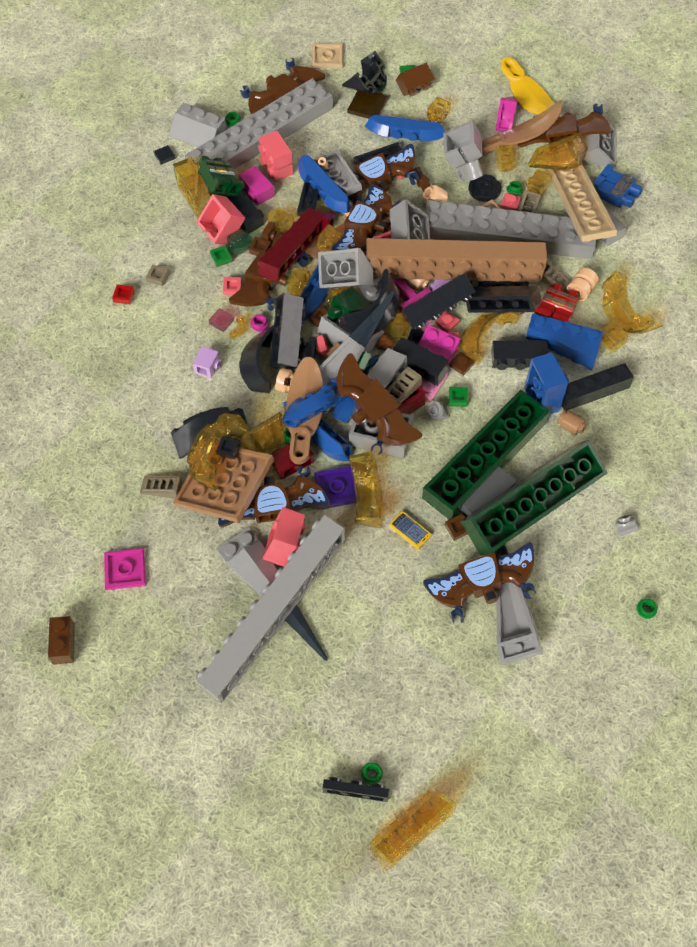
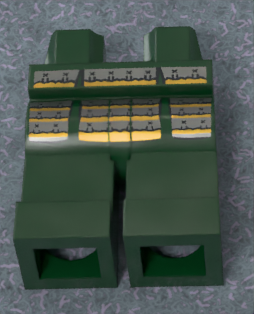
[198,156,245,197]

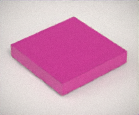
[104,548,146,591]

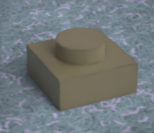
[146,265,169,286]

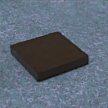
[347,91,388,119]

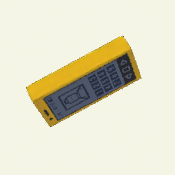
[389,511,432,550]

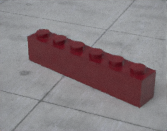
[258,208,326,282]

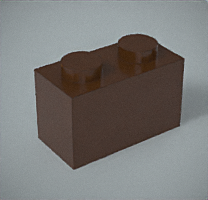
[396,62,435,97]
[48,616,75,665]

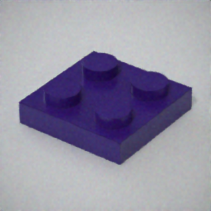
[314,466,360,510]

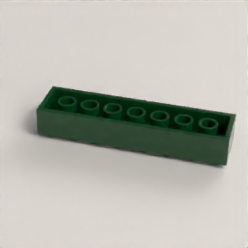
[422,389,550,520]
[460,440,608,555]

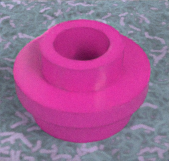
[250,314,268,332]

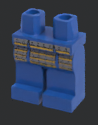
[593,164,643,208]

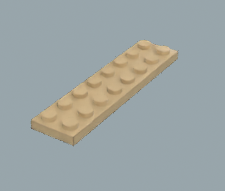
[546,157,617,242]

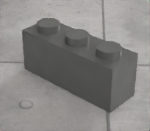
[461,467,517,517]

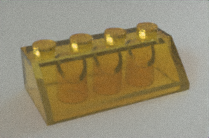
[369,789,457,873]

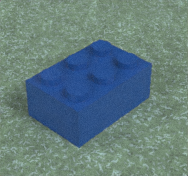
[524,352,569,415]

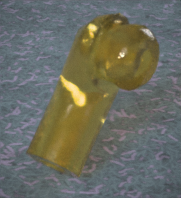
[229,315,248,340]

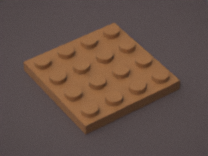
[173,442,274,523]

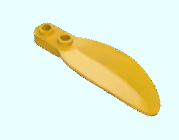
[500,57,555,115]

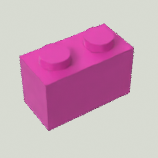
[239,166,275,205]

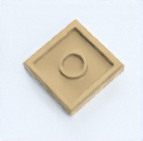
[312,44,343,68]

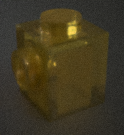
[526,169,552,198]
[317,224,343,252]
[600,321,628,353]

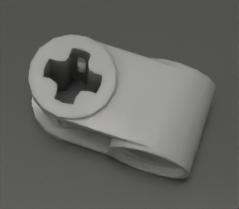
[456,159,484,182]

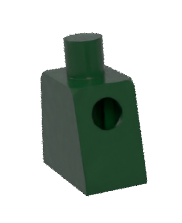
[328,287,371,320]

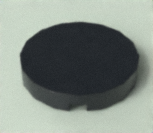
[468,174,502,202]

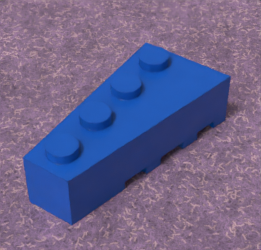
[526,314,603,371]

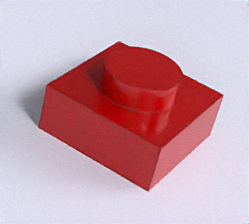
[112,284,135,305]

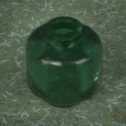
[226,229,252,255]

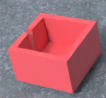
[258,131,293,181]
[196,194,245,245]
[262,507,306,567]

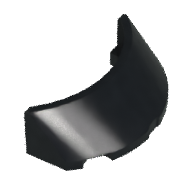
[342,51,387,94]
[339,269,399,335]
[239,325,274,394]
[171,407,251,459]

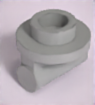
[429,401,449,420]
[616,515,638,537]

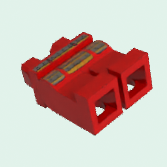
[534,283,578,322]

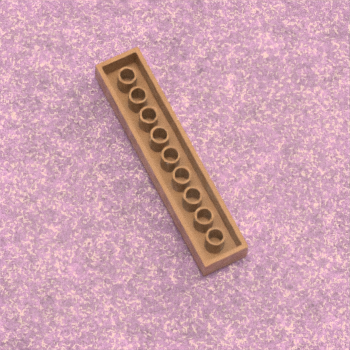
[365,238,547,282]

